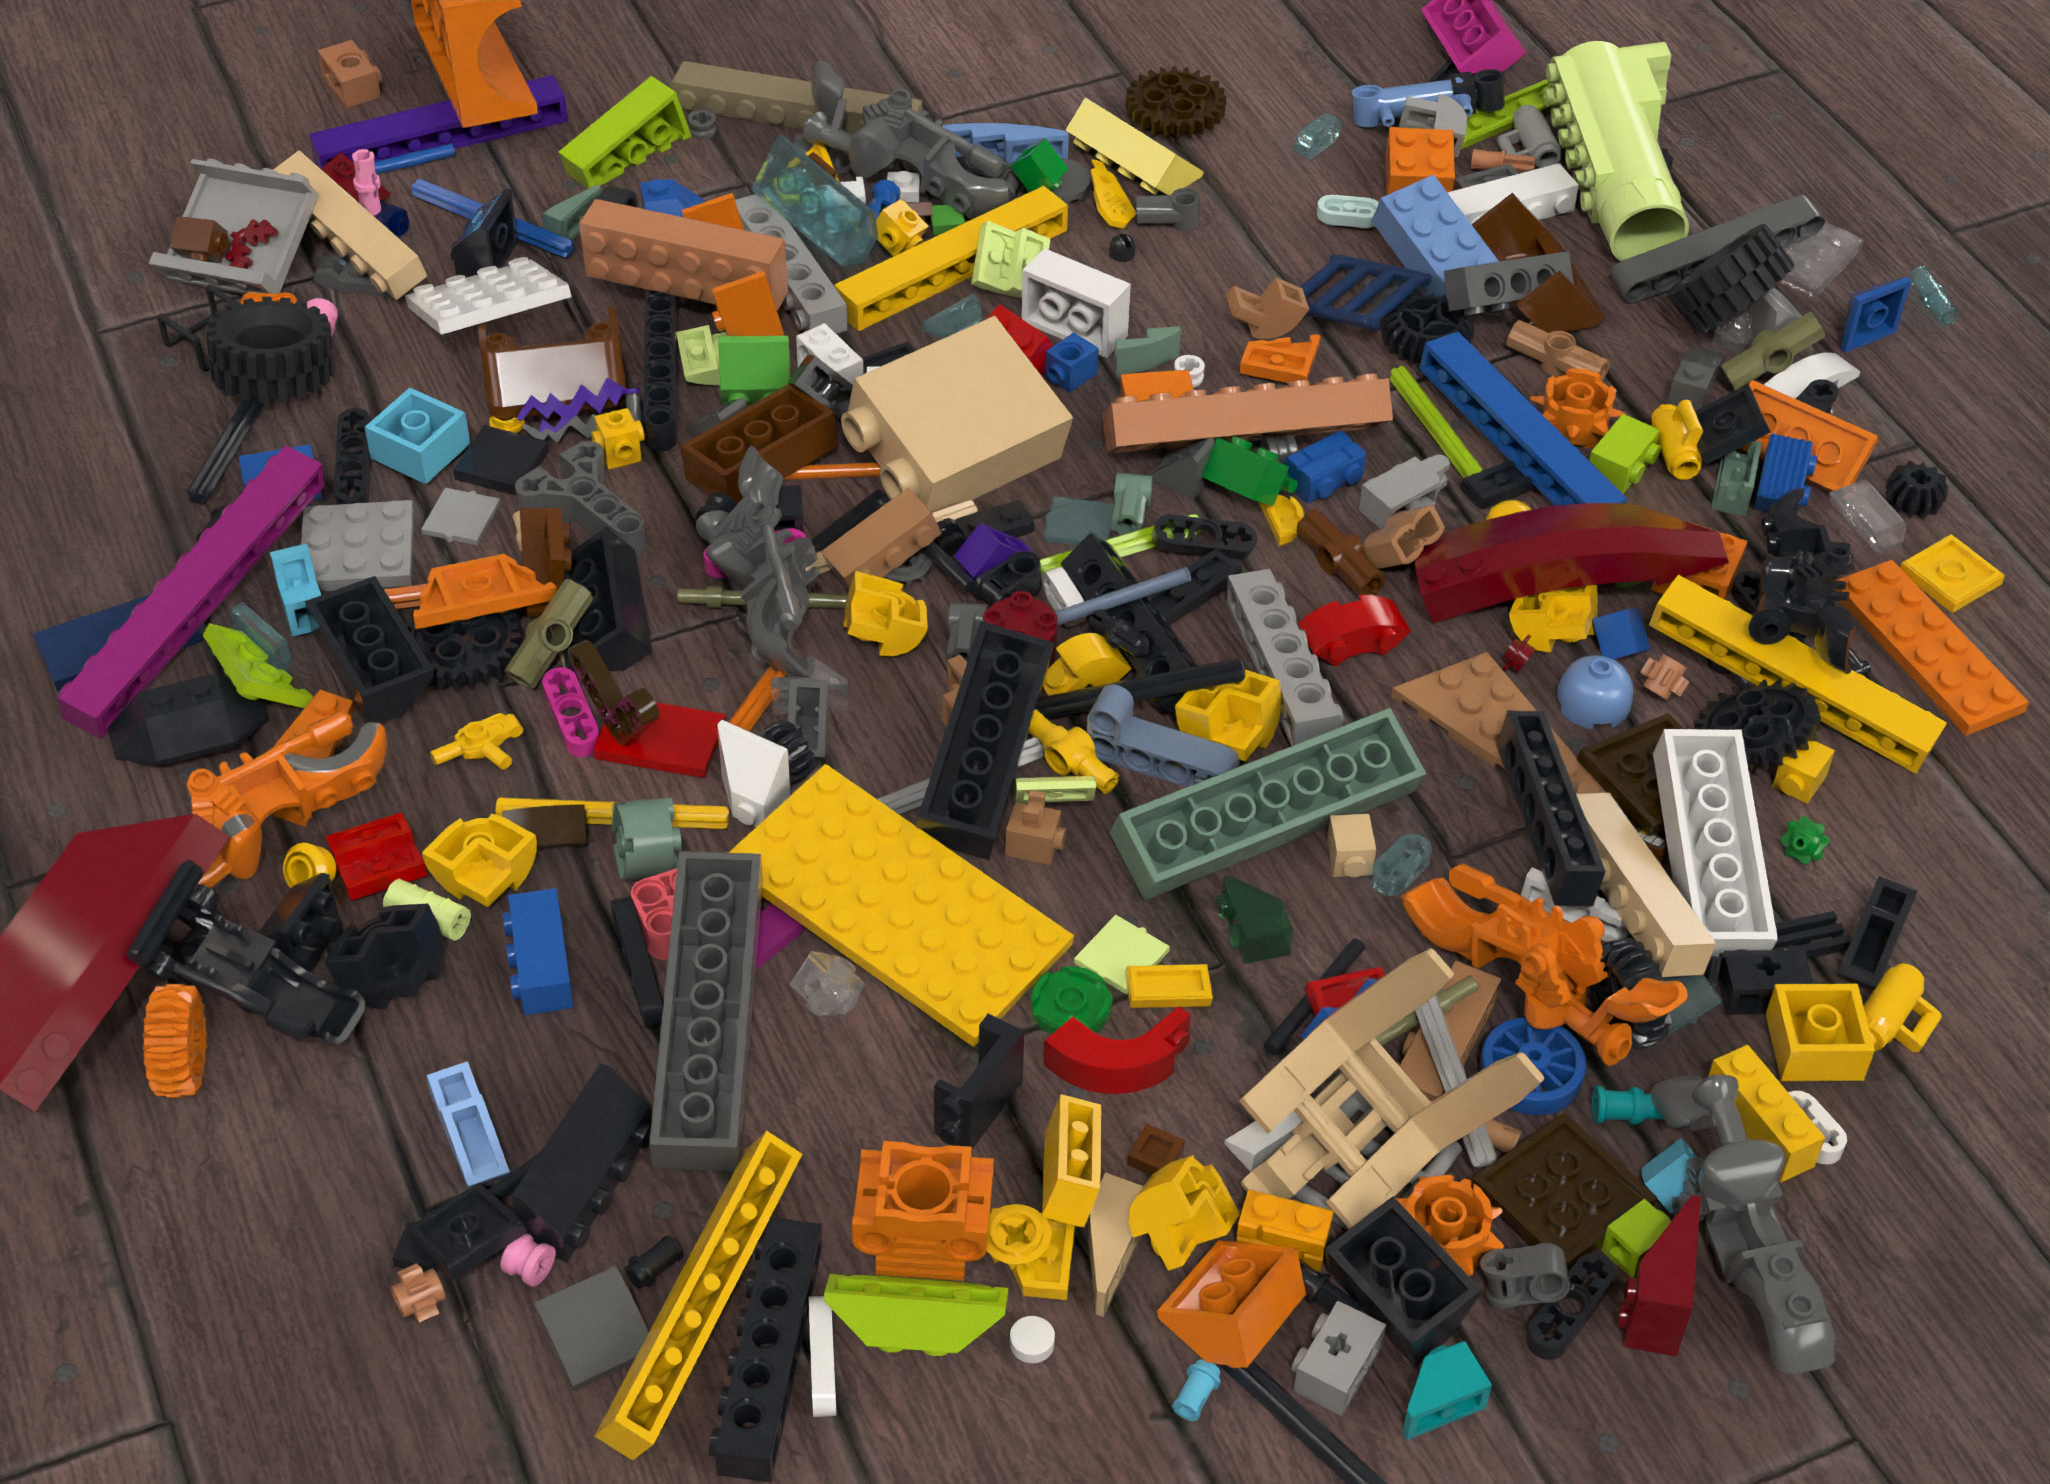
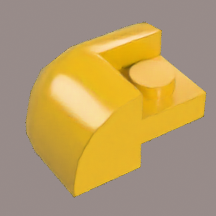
[843,571,928,656]
[1509,585,1598,653]
[422,813,537,907]

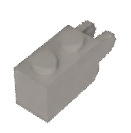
[1359,454,1451,529]

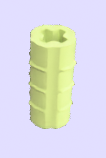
[383,879,471,941]

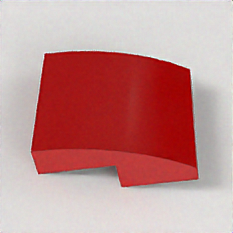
[325,812,428,901]

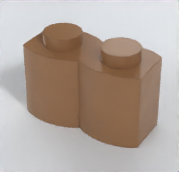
[1363,505,1445,569]

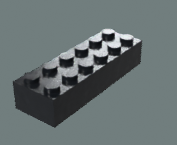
[916,621,1054,860]

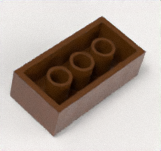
[680,383,838,504]

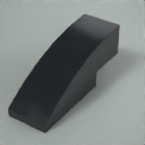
[1837,876,1918,990]

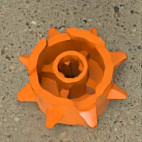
[1530,368,1625,449]
[1395,1175,1504,1276]

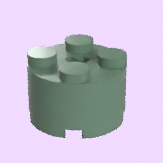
[611,797,682,881]

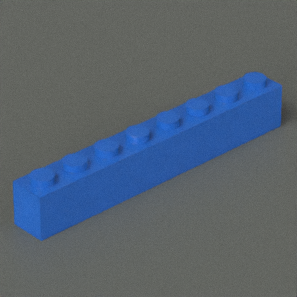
[1419,332,1627,506]

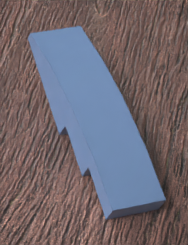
[942,123,1069,164]

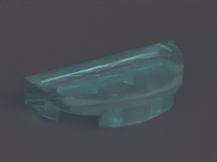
[923,294,981,338]

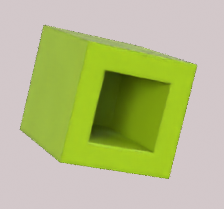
[1601,1199,1671,1278]

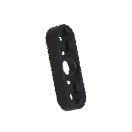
[1151,514,1257,559]
[1527,1253,1615,1360]

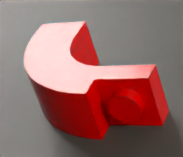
[1044,1006,1191,1094]

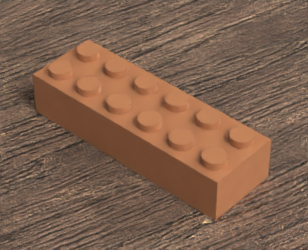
[579,199,788,310]

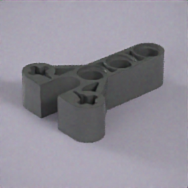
[515,441,647,558]

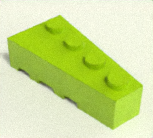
[558,76,691,189]

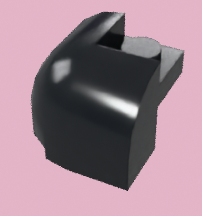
[325,903,444,1009]

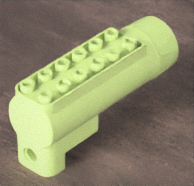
[1544,41,1689,261]

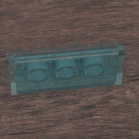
[751,134,878,266]

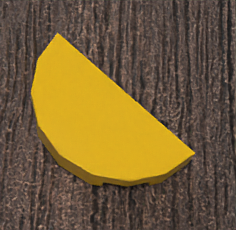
[1258,495,1304,546]

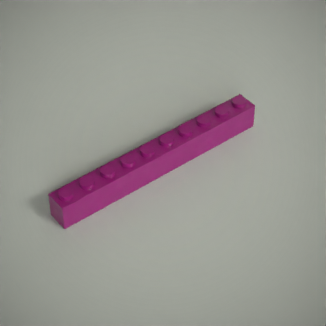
[58,445,324,740]

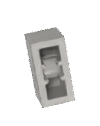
[1291,1301,1386,1416]

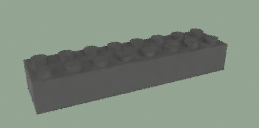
[649,851,763,1171]

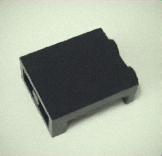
[934,1013,1024,1149]

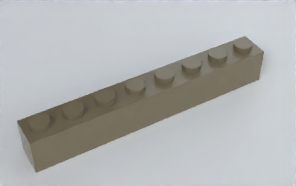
[671,61,923,134]

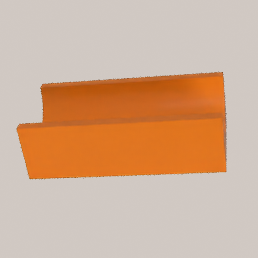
[410,0,538,128]

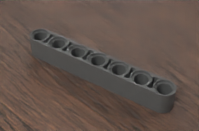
[1609,195,1826,303]

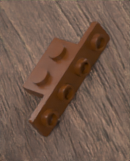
[519,508,571,617]

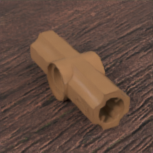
[1506,320,1610,382]

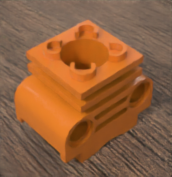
[852,1141,994,1281]

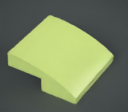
[971,221,1050,298]
[676,325,727,385]
[1013,776,1096,803]

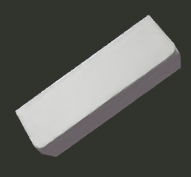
[1224,1111,1302,1172]

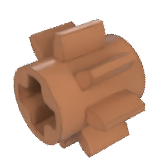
[1640,654,1689,700]
[390,1263,446,1323]

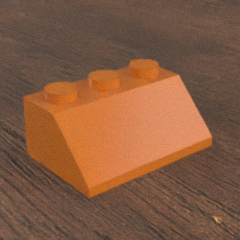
[1157,1240,1306,1368]

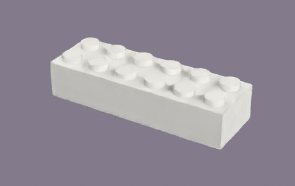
[1653,729,1778,958]

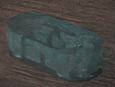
[1294,113,1343,159]
[1371,833,1432,896]

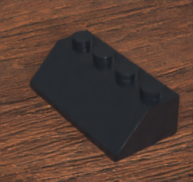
[563,527,652,672]
[305,576,434,724]
[512,1063,651,1263]

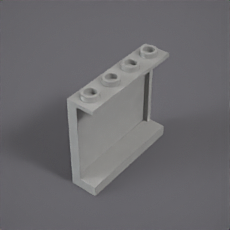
[148,159,319,294]

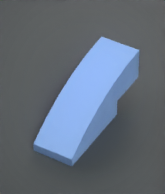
[427,1061,510,1189]

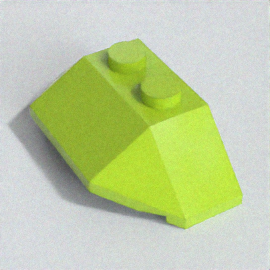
[824,1274,1008,1356]

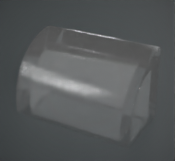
[1829,479,1907,554]

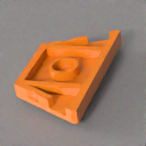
[413,554,557,629]

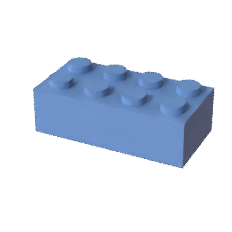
[1372,174,1499,300]

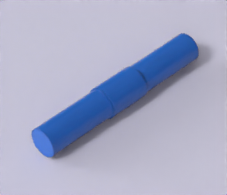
[375,143,455,175]

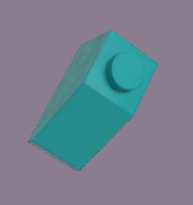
[1402,1341,1492,1441]

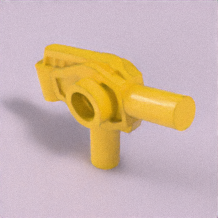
[430,713,523,770]

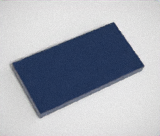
[33,594,203,691]

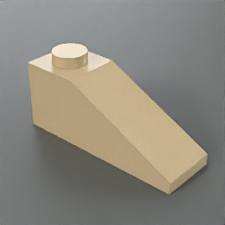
[1088,1172,1143,1317]

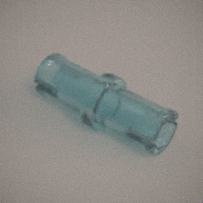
[1909,266,1960,326]

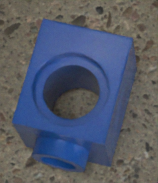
[1045,332,1099,393]

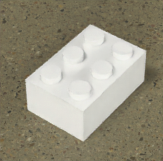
[1022,248,1131,358]

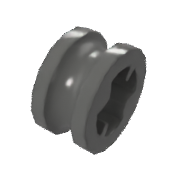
[688,109,717,139]

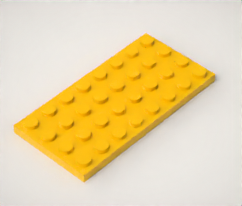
[729,764,1074,1047]

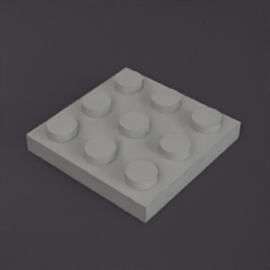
[301,500,414,591]

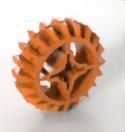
[142,984,208,1098]

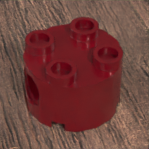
[983,591,1058,668]

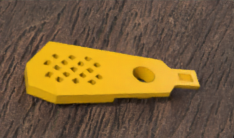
[1090,159,1137,229]

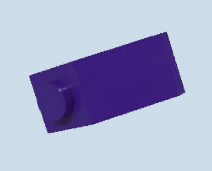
[954,522,1034,582]

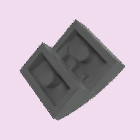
[533,1266,649,1391]

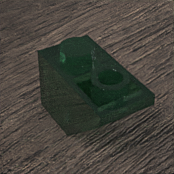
[1217,876,1293,964]

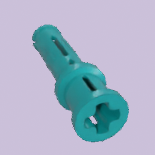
[1591,1085,1665,1125]

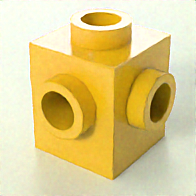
[869,199,929,257]
[591,408,645,470]

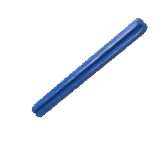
[411,179,575,258]

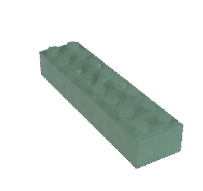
[1109,708,1426,901]

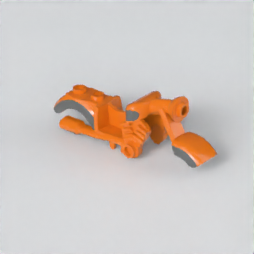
[187,711,388,888]

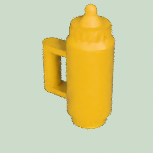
[1651,400,1703,480]
[1863,963,1942,1052]

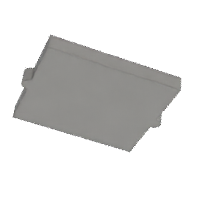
[421,488,501,545]

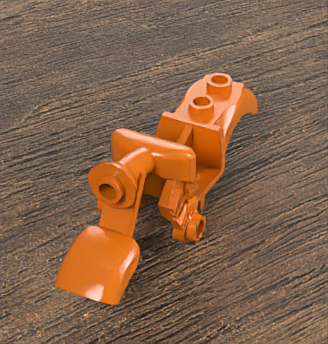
[1400,864,1688,1066]

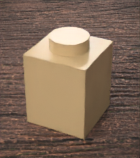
[1326,814,1376,877]

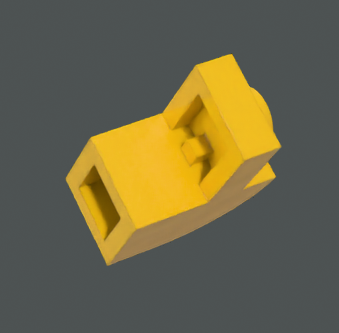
[1042,633,1132,695]

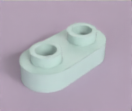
[1317,195,1379,229]

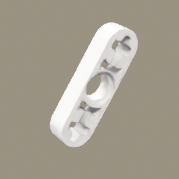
[809,1296,836,1417]

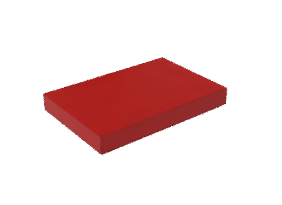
[593,696,726,778]

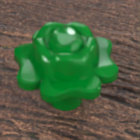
[1781,816,1830,864]

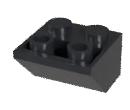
[258,872,342,972]

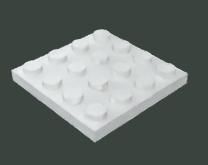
[405,257,571,335]

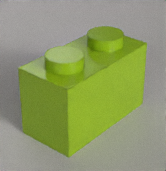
[1589,414,1661,494]

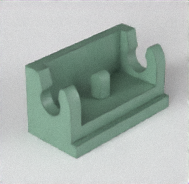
[1711,441,1762,516]

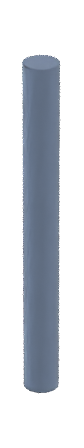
[1054,567,1191,626]

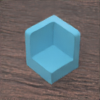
[1641,1138,1698,1214]

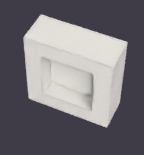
[887,171,920,203]

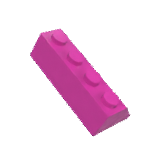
[1421,0,1527,74]

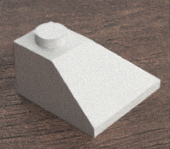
[717,720,790,827]

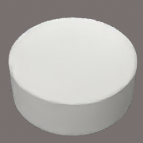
[1010,1316,1055,1363]

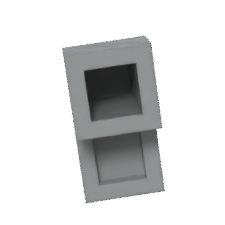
[1399,94,1467,157]

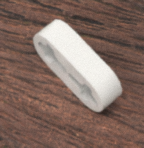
[1041,567,1087,627]
[1788,1091,1847,1164]

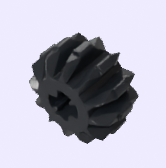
[1885,461,1948,519]
[757,718,817,786]

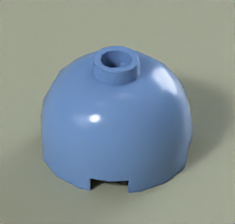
[1556,655,1633,729]

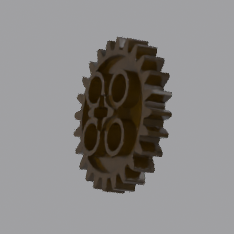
[1125,66,1227,139]

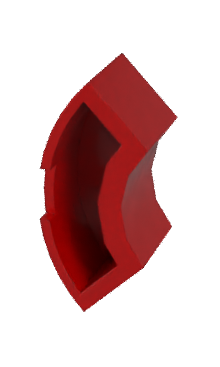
[1298,595,1411,666]

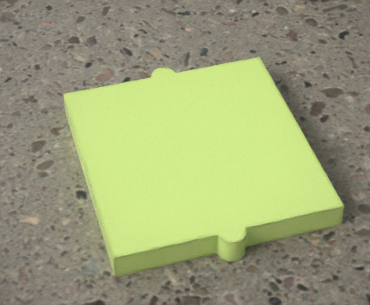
[1074,915,1170,995]

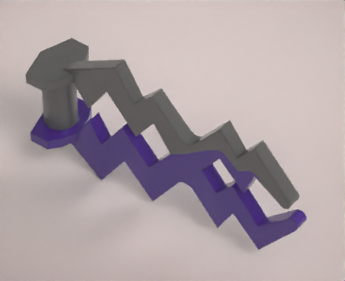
[517,378,644,443]

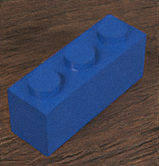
[502,888,573,1015]

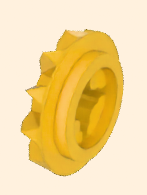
[986,1204,1052,1270]

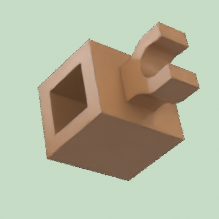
[1005,790,1067,865]

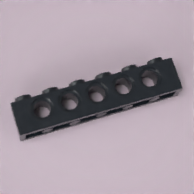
[1061,532,1199,715]
[1496,710,1606,906]
[708,1217,823,1483]

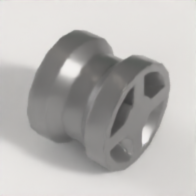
[1261,433,1298,464]

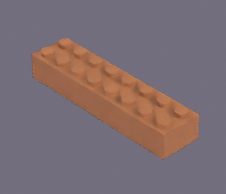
[1102,374,1393,454]

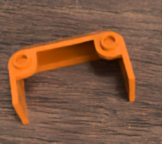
[681,193,785,336]

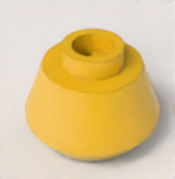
[283,843,336,888]

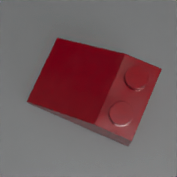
[1617,1195,1701,1357]

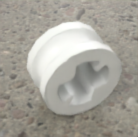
[1174,355,1205,387]

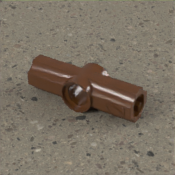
[1296,509,1386,595]

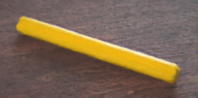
[495,797,729,829]

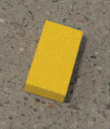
[1125,964,1213,1008]

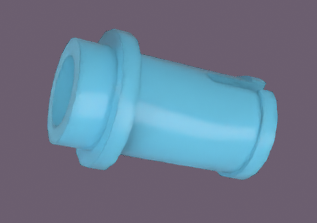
[1172,1359,1221,1421]

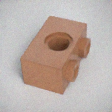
[318,40,382,108]

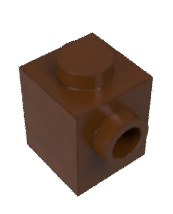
[170,216,229,263]

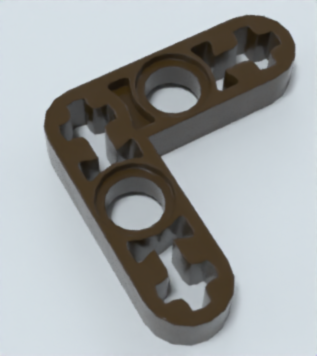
[568,640,659,746]

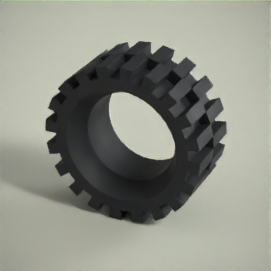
[1667,223,1795,336]
[206,297,333,403]

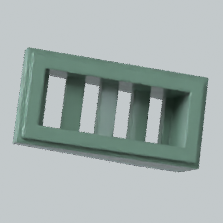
[542,185,602,240]

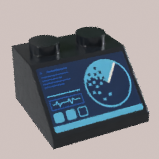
[450,189,518,277]

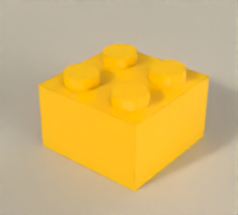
[1765,984,1875,1081]

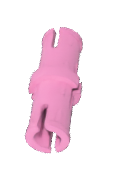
[352,149,381,215]

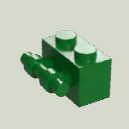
[1201,436,1297,506]

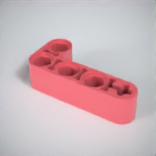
[631,852,729,960]

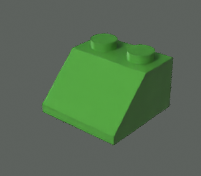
[718,336,791,407]

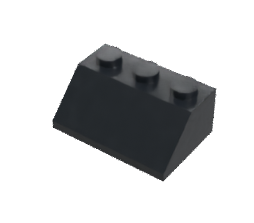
[1325,1196,1482,1366]

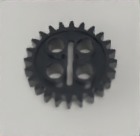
[405,610,523,691]
[1694,679,1821,772]

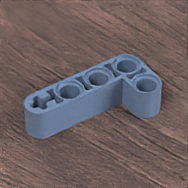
[1087,684,1240,787]

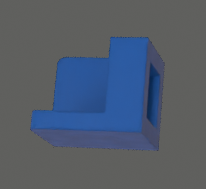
[1592,607,1650,659]

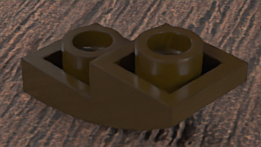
[502,804,586,851]

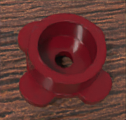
[1502,634,1536,673]

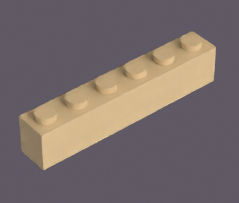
[273,150,427,300]
[1576,793,1717,977]

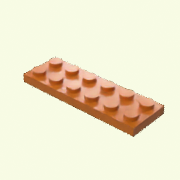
[1835,560,2029,736]

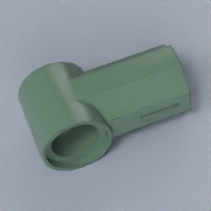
[1112,472,1153,535]

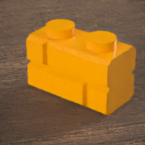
[1236,1189,1334,1272]

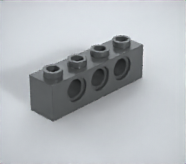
[1444,251,1574,316]

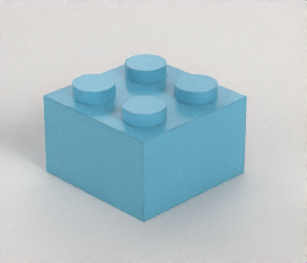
[365,388,470,484]

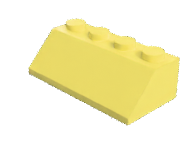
[1066,97,1204,195]

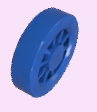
[1479,1017,1586,1115]

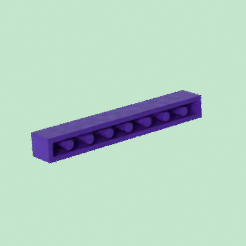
[309,75,568,169]

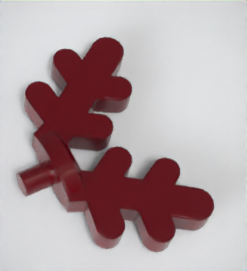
[225,219,278,269]

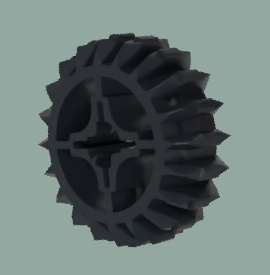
[1383,292,1474,365]
[1589,938,1672,1050]

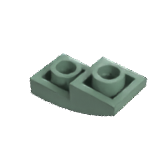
[1114,326,1181,375]

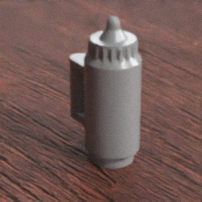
[1496,105,1561,168]

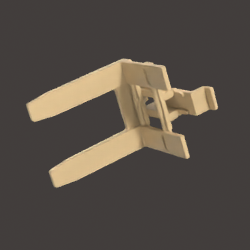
[1239,949,1544,1229]

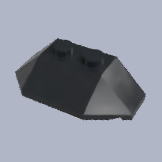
[108,673,269,767]

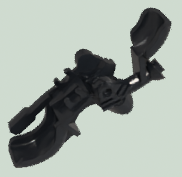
[1748,487,1856,674]
[143,884,365,1045]

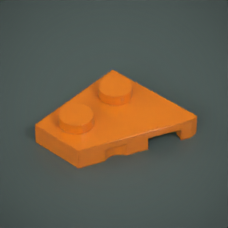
[1239,334,1321,383]

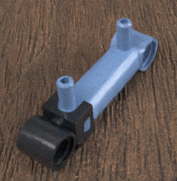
[1352,69,1505,127]

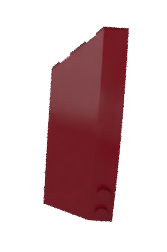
[1415,503,1729,624]
[0,814,230,1112]

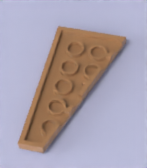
[1391,652,1606,794]

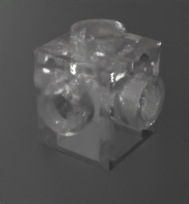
[789,951,866,1017]

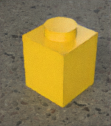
[1772,741,1835,804]

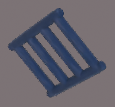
[1300,254,1431,330]

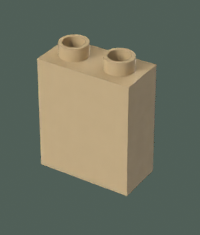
[841,316,1073,512]

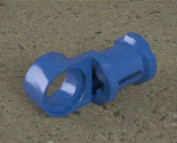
[862,180,901,235]

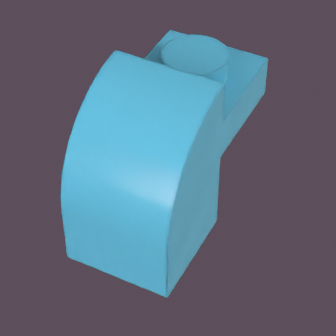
[270,544,321,637]

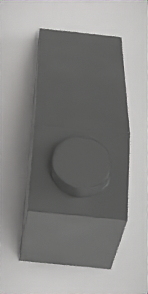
[1667,345,1727,411]

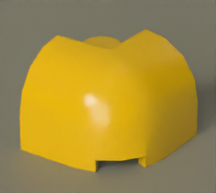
[1175,670,1281,761]
[1128,1155,1240,1271]

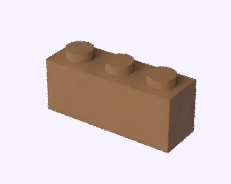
[821,487,942,591]

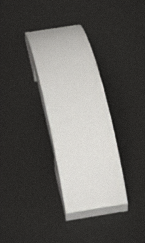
[1764,352,1860,399]

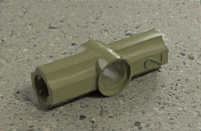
[1720,311,1826,391]
[504,579,594,690]

